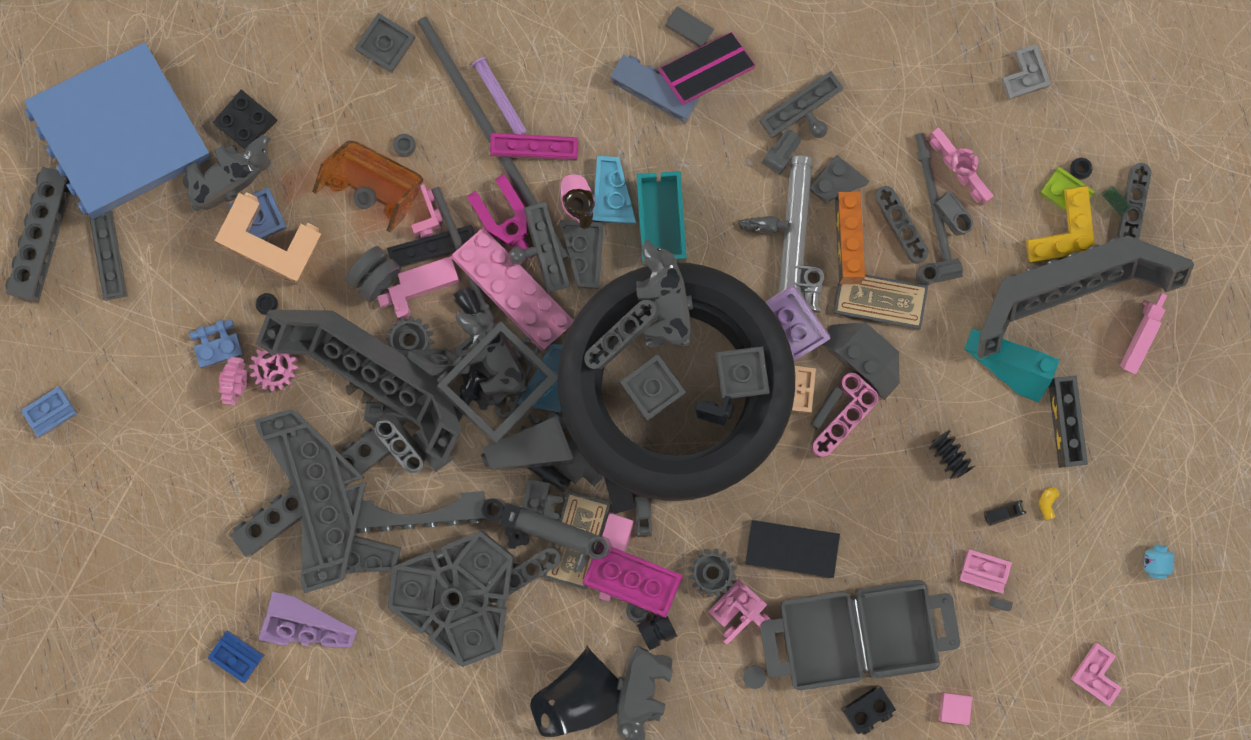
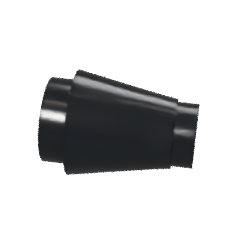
[453,286,480,314]

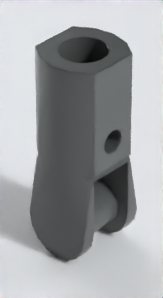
[635,497,652,537]

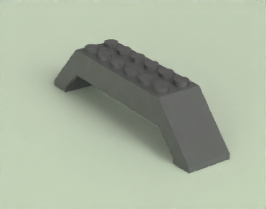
[977,236,1194,359]
[256,310,461,463]

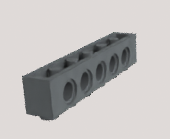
[5,167,70,303]

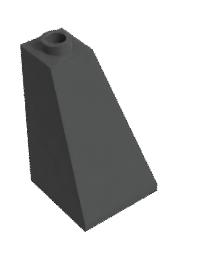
[481,416,575,471]

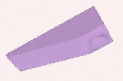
[258,592,357,647]

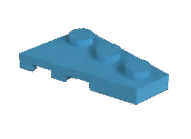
[517,343,563,413]

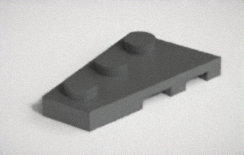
[560,220,604,289]
[346,536,401,574]

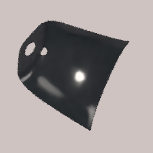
[530,645,620,737]

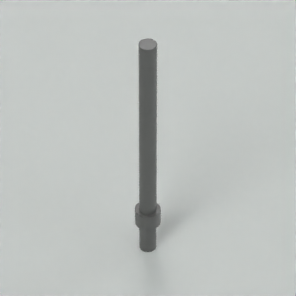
[915,133,952,261]

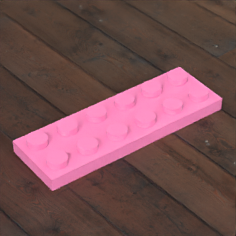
[451,227,574,352]

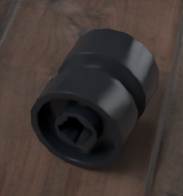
[637,614,677,650]

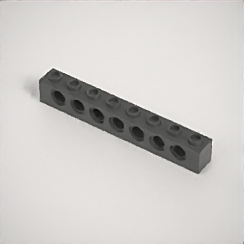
[230,428,391,557]

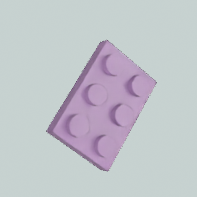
[765,284,830,361]

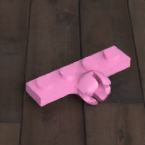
[928,128,994,205]

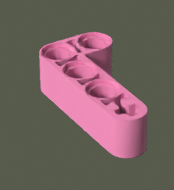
[811,373,878,458]

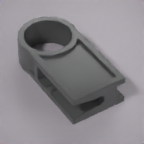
[932,191,973,235]

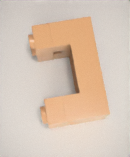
[215,192,321,284]

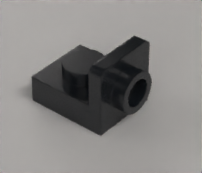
[696,395,734,426]

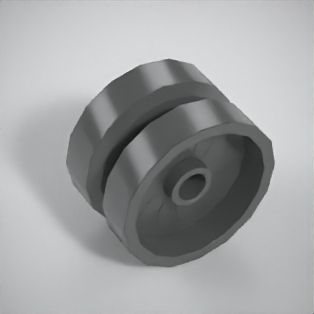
[345,246,401,302]

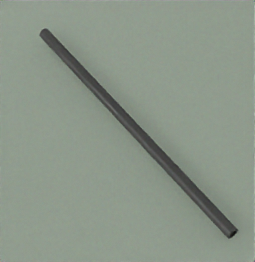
[418,17,569,260]

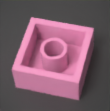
[939,692,972,725]

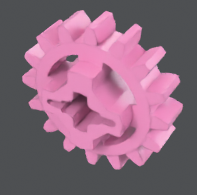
[249,349,299,392]
[218,357,247,406]

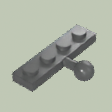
[759,71,844,139]
[509,202,570,293]

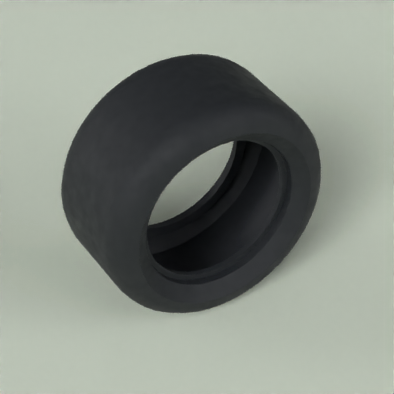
[557,262,796,501]

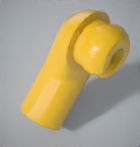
[1038,487,1060,521]

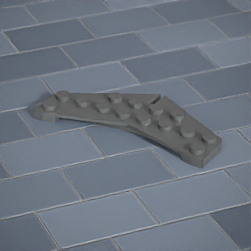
[254,410,367,593]

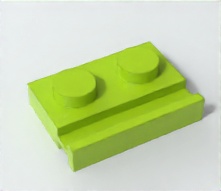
[1039,167,1095,212]

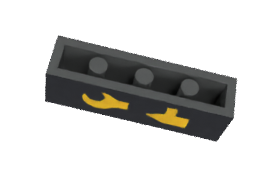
[1048,375,1088,468]

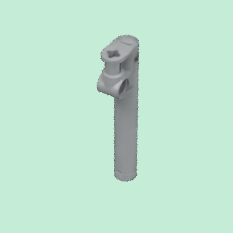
[779,155,824,313]

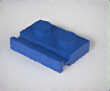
[208,630,265,683]

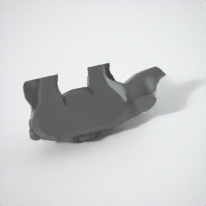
[617,646,673,740]

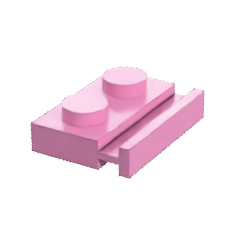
[959,549,1012,594]

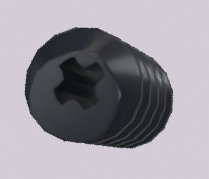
[929,429,975,480]

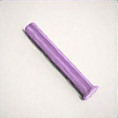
[471,57,526,135]

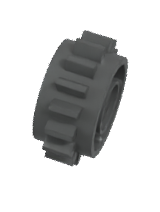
[386,316,435,357]
[688,548,737,597]

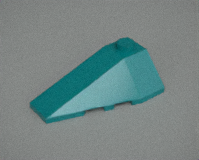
[964,329,1060,403]

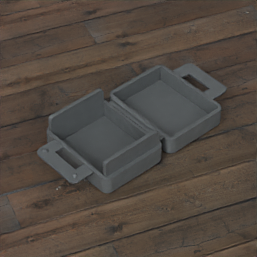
[760,580,960,691]

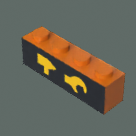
[835,192,865,284]

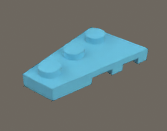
[593,156,636,225]

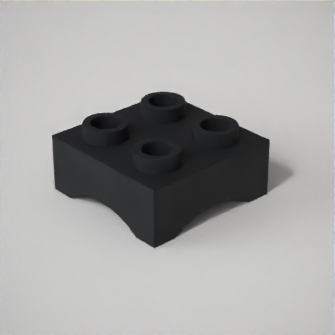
[213,90,278,149]

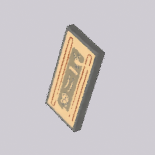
[833,274,928,330]
[543,491,611,589]

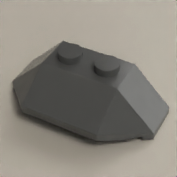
[822,322,900,400]

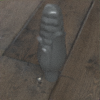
[739,216,790,234]

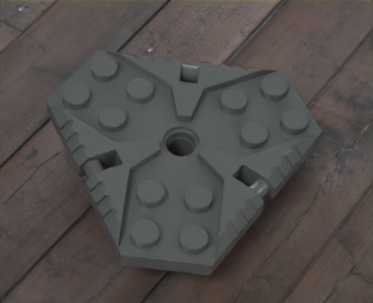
[388,530,514,667]

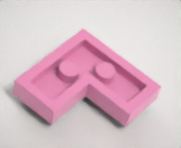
[708,579,767,627]
[1070,643,1122,707]

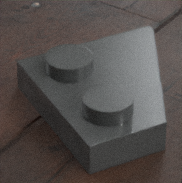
[810,155,869,203]

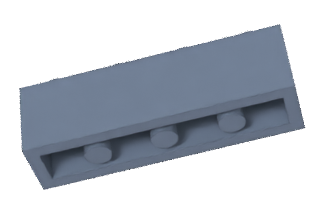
[610,54,699,124]

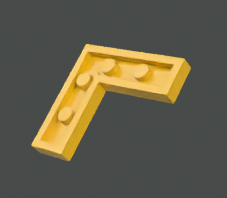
[1026,185,1095,262]

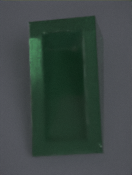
[1101,185,1131,216]

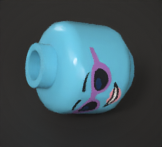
[1143,545,1175,579]

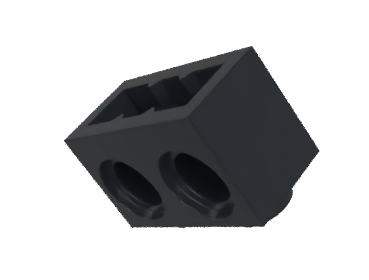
[841,685,896,735]

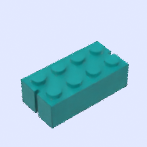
[636,171,687,265]

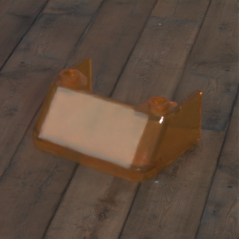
[312,141,423,232]

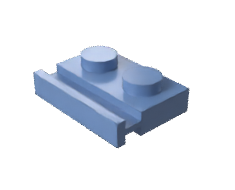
[21,386,78,438]

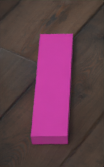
[490,133,578,161]

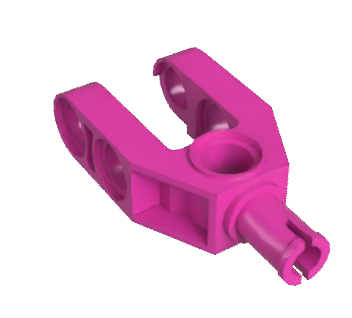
[466,174,534,262]

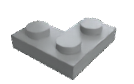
[1001,44,1051,100]

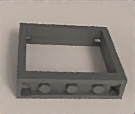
[437,321,558,445]

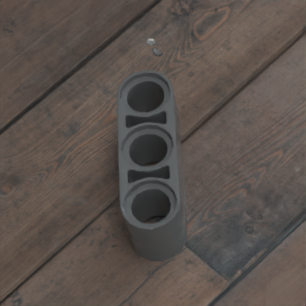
[375,414,425,473]

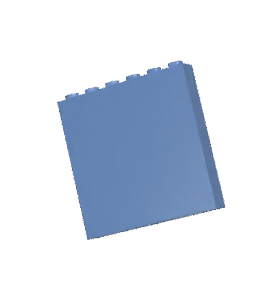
[24,42,211,220]

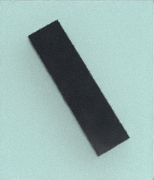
[387,225,475,268]

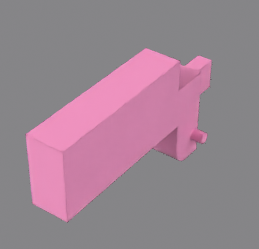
[377,256,460,321]
[1119,292,1167,374]
[599,513,635,602]

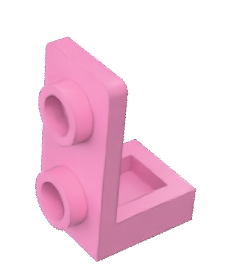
[411,184,443,238]
[722,613,771,645]

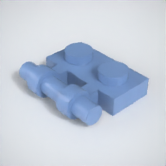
[189,319,244,368]

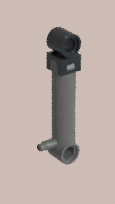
[481,498,612,572]

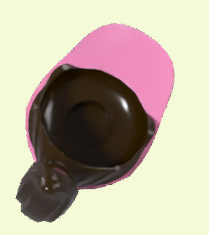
[560,174,595,229]

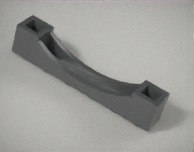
[356,491,485,533]

